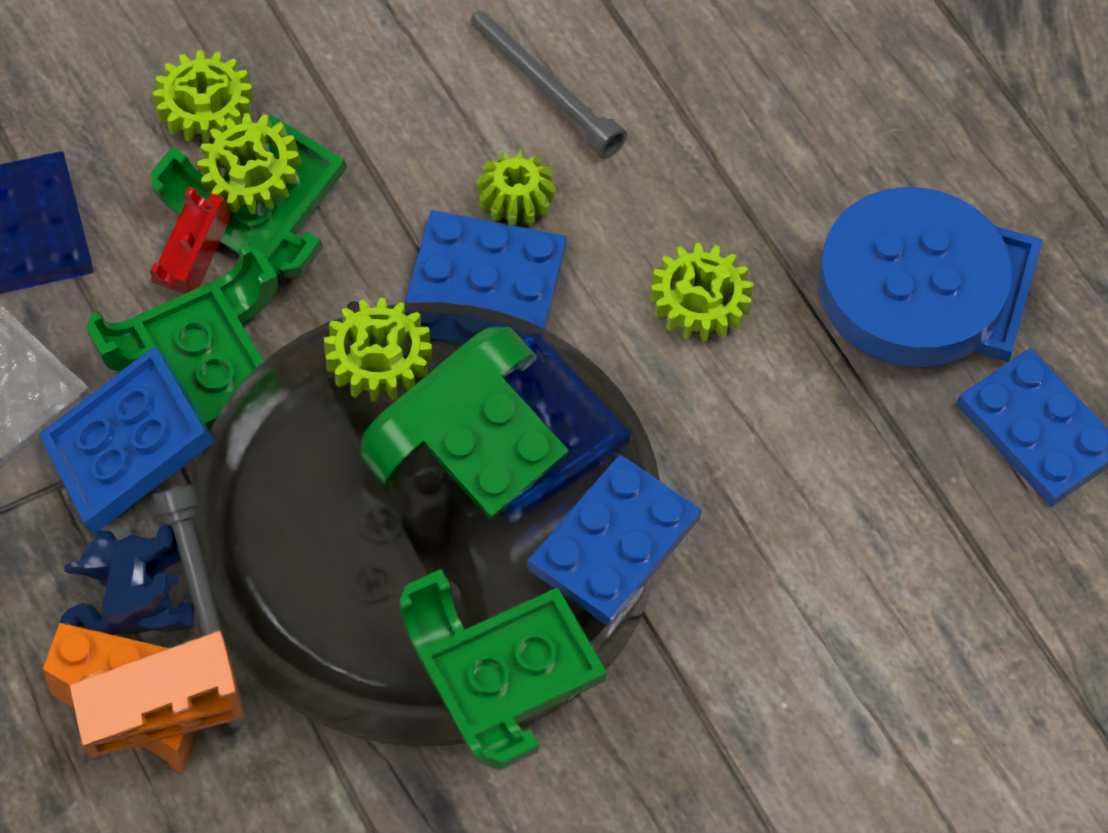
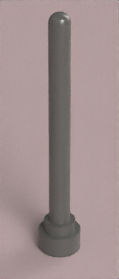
[471,11,627,159]
[153,484,246,728]

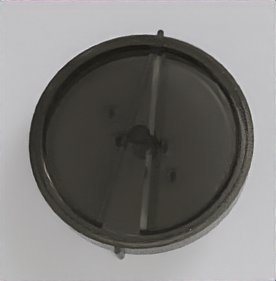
[192,301,660,746]

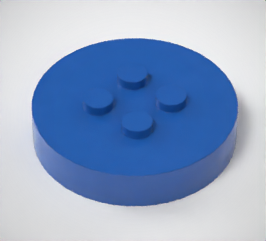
[818,187,1012,367]

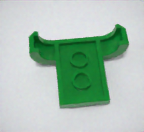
[151,114,348,279]
[86,246,281,431]
[360,327,569,521]
[400,569,607,771]

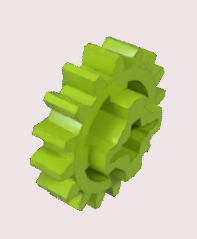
[153,50,253,143]
[197,113,302,214]
[650,243,753,341]
[324,298,432,402]

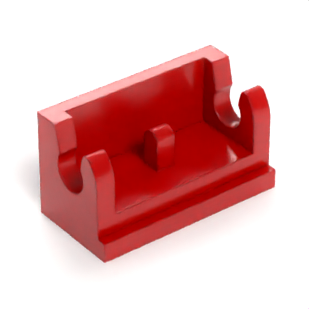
[150,187,232,294]

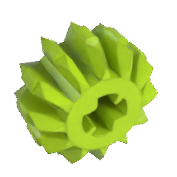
[477,149,555,228]

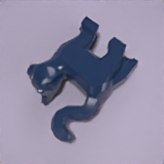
[60,524,198,635]

